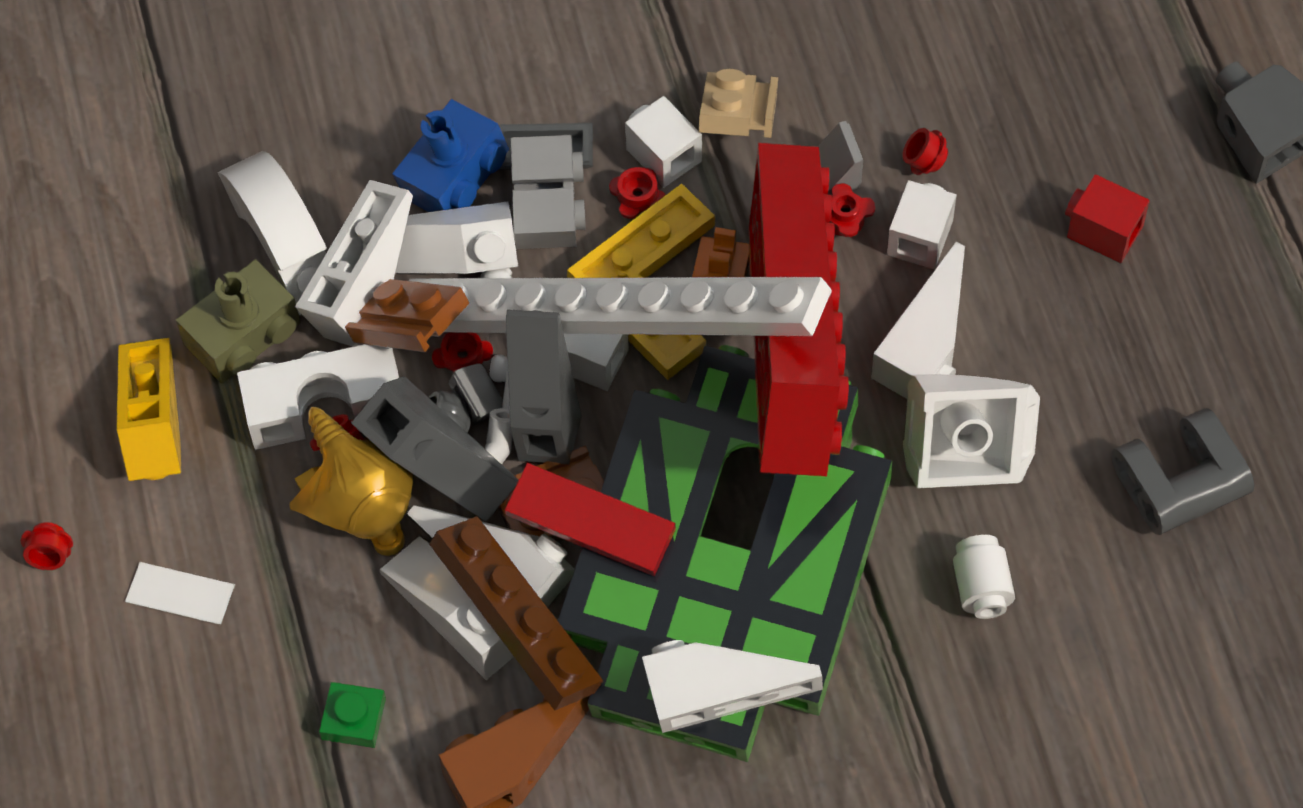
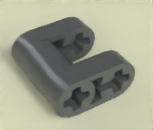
[1111,408,1254,535]

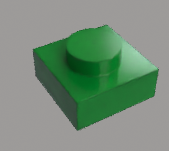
[319,682,386,748]

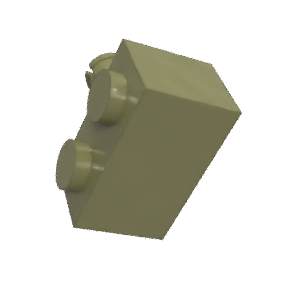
[176,259,301,384]

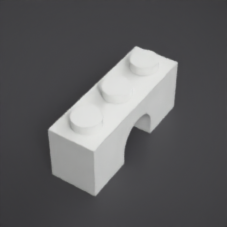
[237,343,399,450]

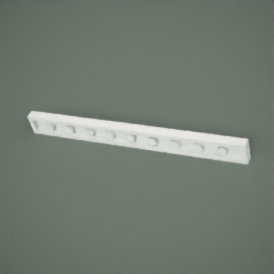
[409,277,832,336]

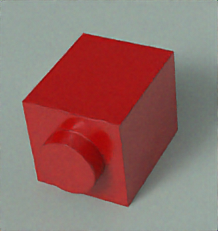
[1065,174,1150,263]

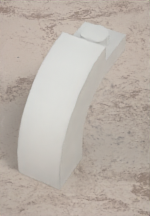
[218,151,327,315]

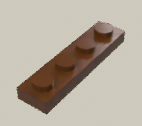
[429,516,603,710]

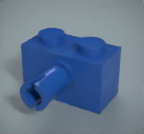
[392,99,509,212]

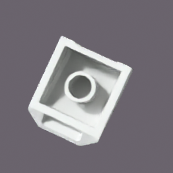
[903,374,1040,488]

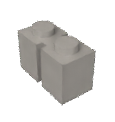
[511,135,586,249]

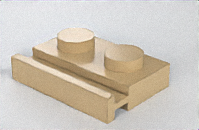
[699,69,778,138]

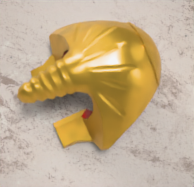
[289,407,413,556]

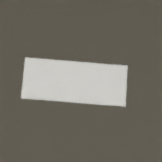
[125,562,235,625]

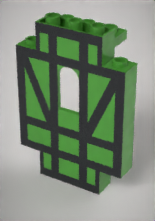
[558,345,892,762]

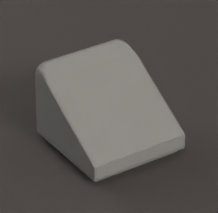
[818,121,863,195]
[448,364,503,425]

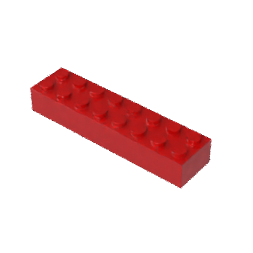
[748,143,849,477]

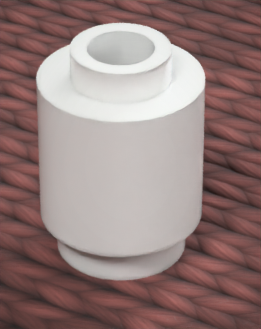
[953,535,1015,619]

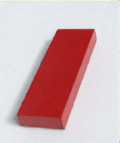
[505,463,676,576]

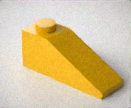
[117,338,181,481]

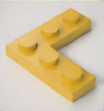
[567,183,715,380]

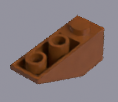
[439,696,590,808]

